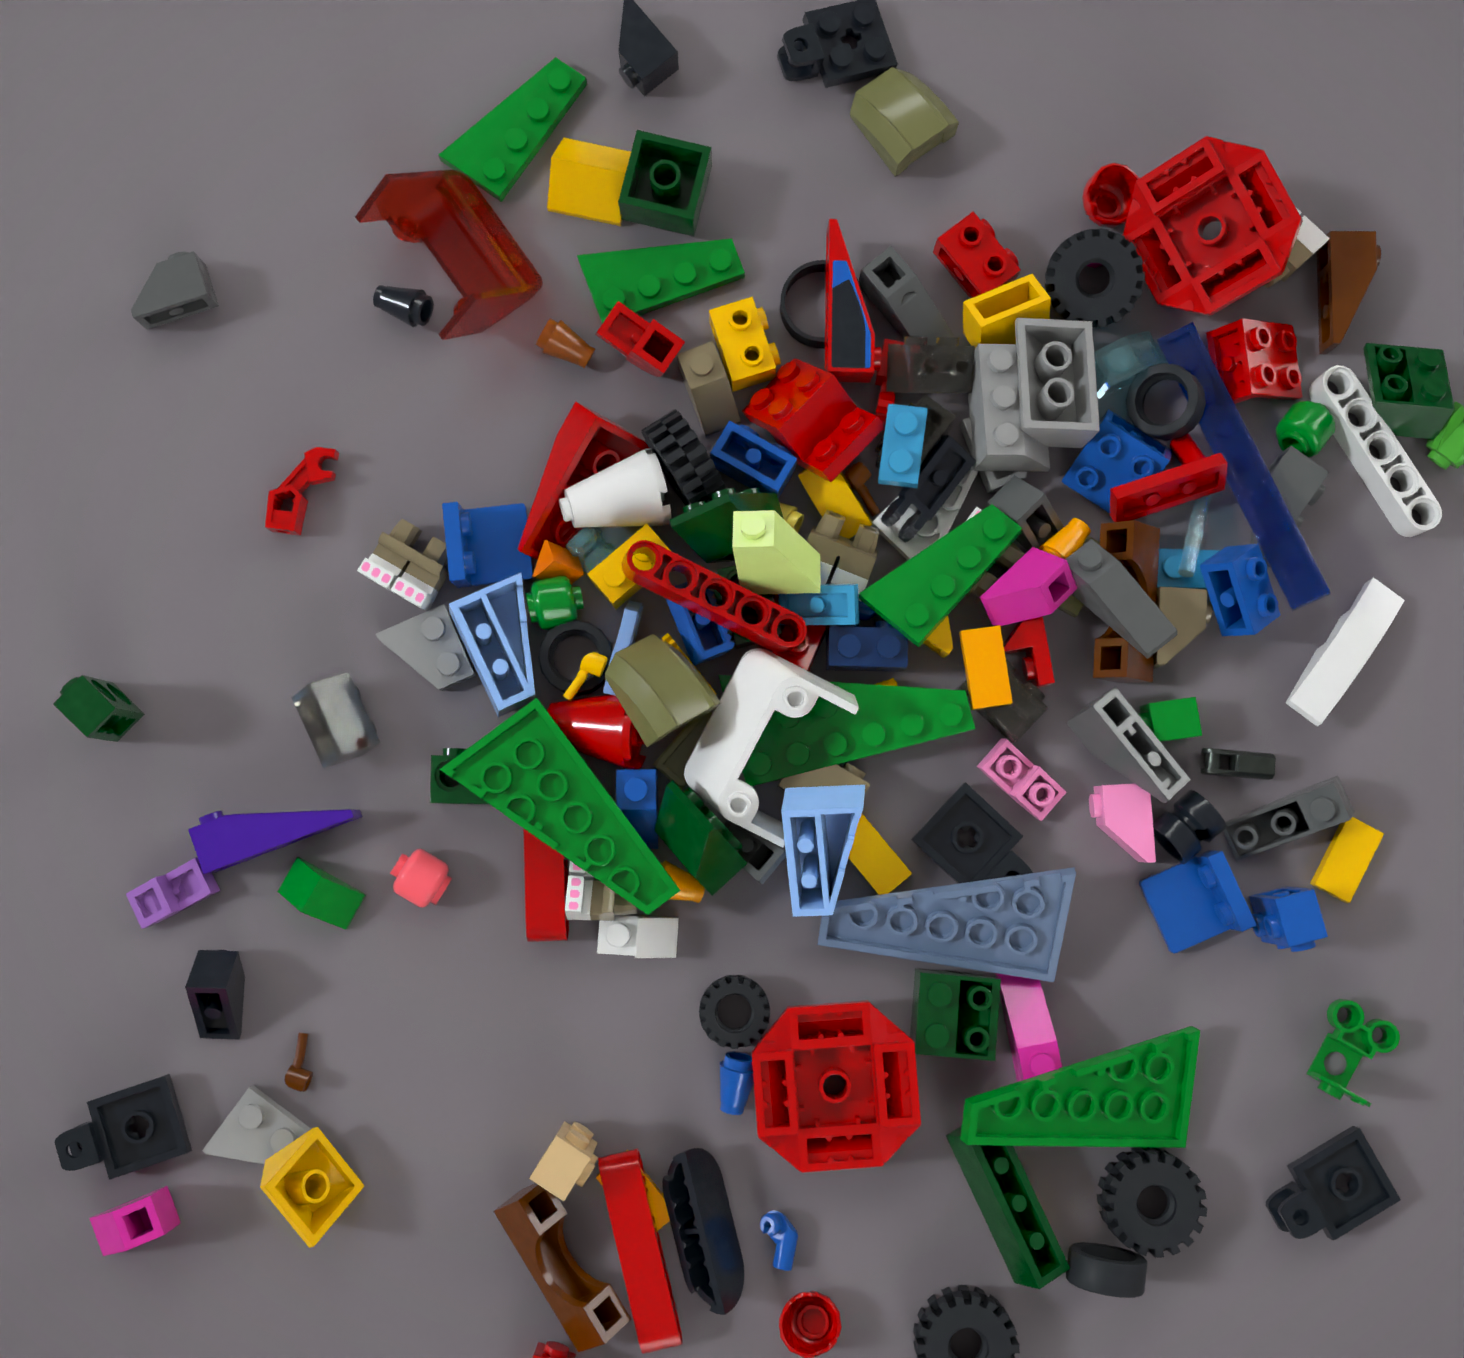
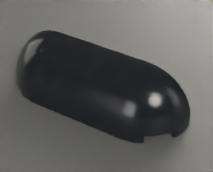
[662,1148,744,1315]

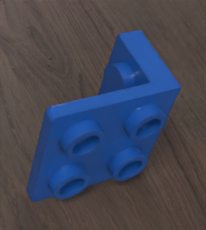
[1062,409,1172,513]
[442,502,533,588]
[1139,850,1257,954]

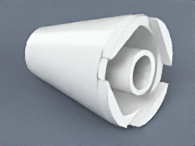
[559,448,671,528]

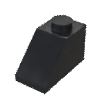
[619,0,679,97]
[185,950,245,1040]

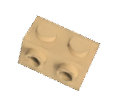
[529,1121,599,1201]

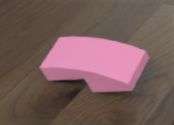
[977,738,1066,821]

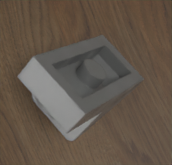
[724,820,786,884]

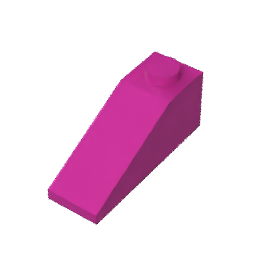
[995,973,1062,1082]

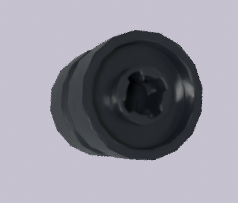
[1153,790,1227,864]

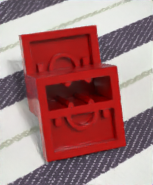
[742,358,885,482]

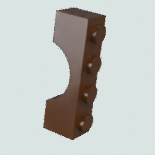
[1093,520,1160,683]
[493,1183,631,1352]

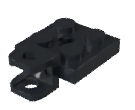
[777,0,898,88]
[911,782,1033,884]
[54,1074,192,1180]
[1266,1126,1401,1241]

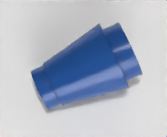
[720,1051,754,1115]

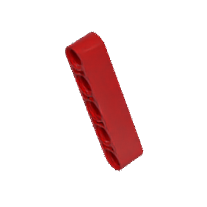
[622,540,807,653]
[523,828,569,942]
[598,1148,683,1354]

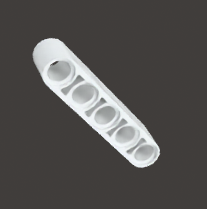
[1309,365,1442,537]

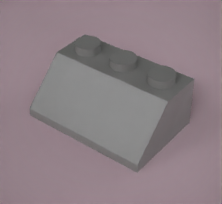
[1015,318,1100,448]
[965,343,1050,472]

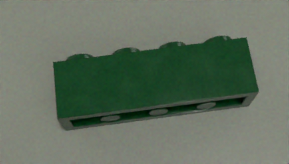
[946,1126,1070,1290]

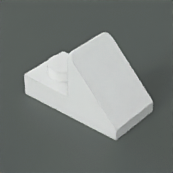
[597,914,679,958]

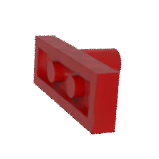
[1110,433,1228,522]

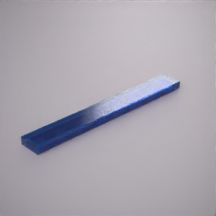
[1157,322,1331,612]

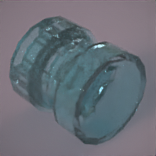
[566,527,617,573]

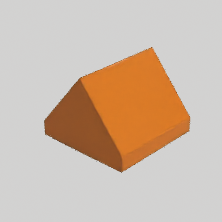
[532,540,584,585]

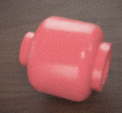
[390,849,452,908]

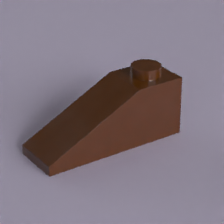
[1316,231,1381,354]

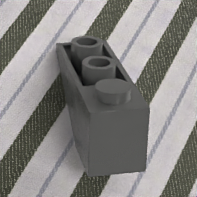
[859,246,960,370]
[1250,446,1330,567]
[1223,776,1355,861]

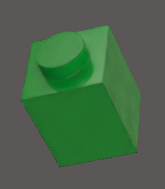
[1138,697,1202,742]

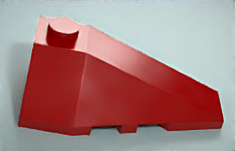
[517,401,649,560]

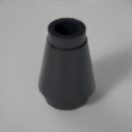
[373,285,434,327]

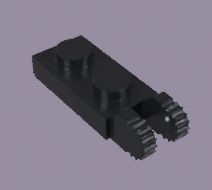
[881,435,976,543]

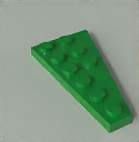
[718,675,975,786]
[439,698,681,915]
[960,1026,1200,1148]

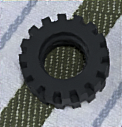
[699,975,770,1049]

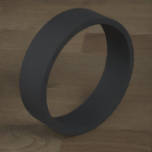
[780,260,864,348]

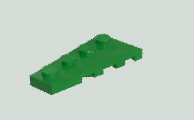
[438,57,587,202]
[577,238,745,324]
[858,504,1022,648]

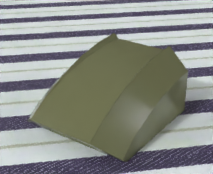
[850,67,959,177]
[605,634,721,747]

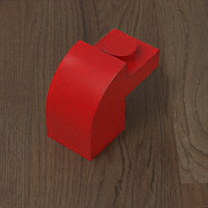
[595,301,685,377]

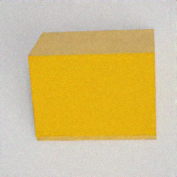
[547,138,631,226]
[260,1127,364,1248]

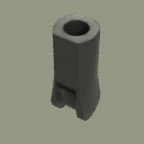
[1200,748,1276,780]

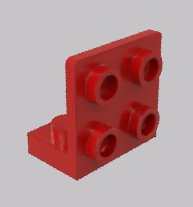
[1206,318,1302,407]

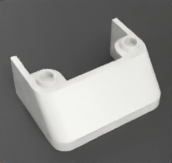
[684,648,859,848]

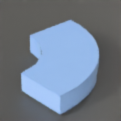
[603,600,644,696]

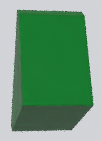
[277,857,366,929]

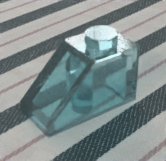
[1094,331,1167,400]

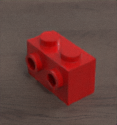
[933,211,1021,299]

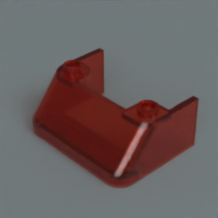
[355,170,543,340]

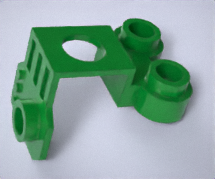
[1306,999,1400,1107]

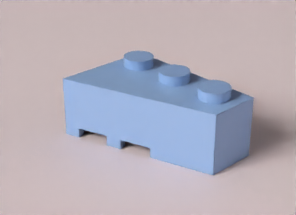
[449,573,535,717]
[781,784,866,917]

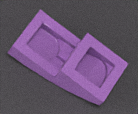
[126,857,220,929]

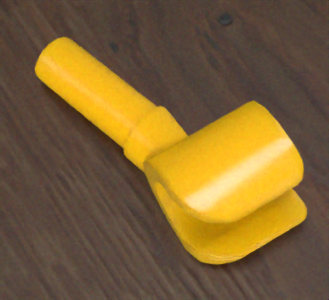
[563,652,608,701]

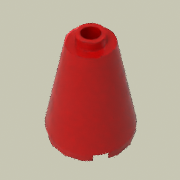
[547,695,646,770]

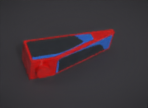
[824,219,881,383]

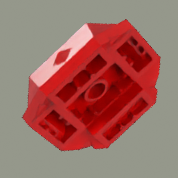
[1123,136,1303,316]
[751,1000,921,1173]

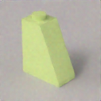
[732,510,821,595]

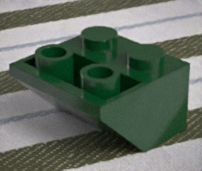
[1363,343,1455,439]
[670,488,784,563]
[654,780,748,896]
[910,968,1001,1061]

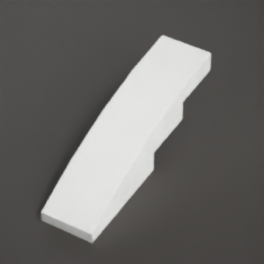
[1286,577,1405,727]

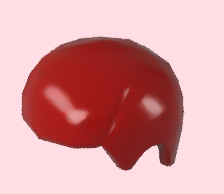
[1082,163,1139,228]
[779,1291,842,1358]

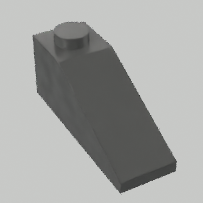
[1065,539,1178,659]
[1067,686,1191,803]

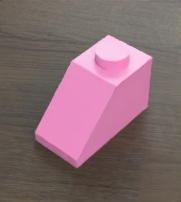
[1089,784,1156,863]

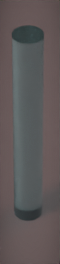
[1178,494,1212,577]

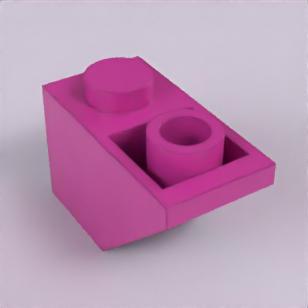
[980,547,1077,626]
[89,1186,181,1256]

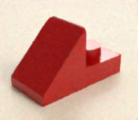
[1003,616,1055,689]

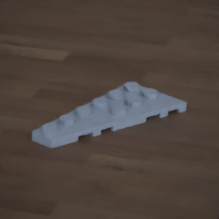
[817,867,1076,982]

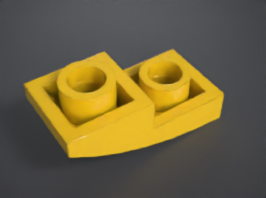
[798,469,872,539]

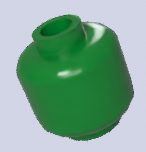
[1276,401,1335,458]
[525,576,584,630]

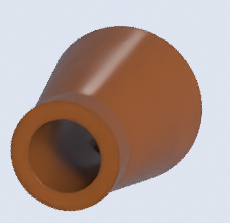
[536,318,595,369]

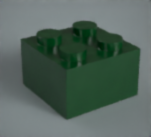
[618,130,712,237]

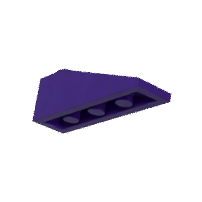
[188,809,362,874]

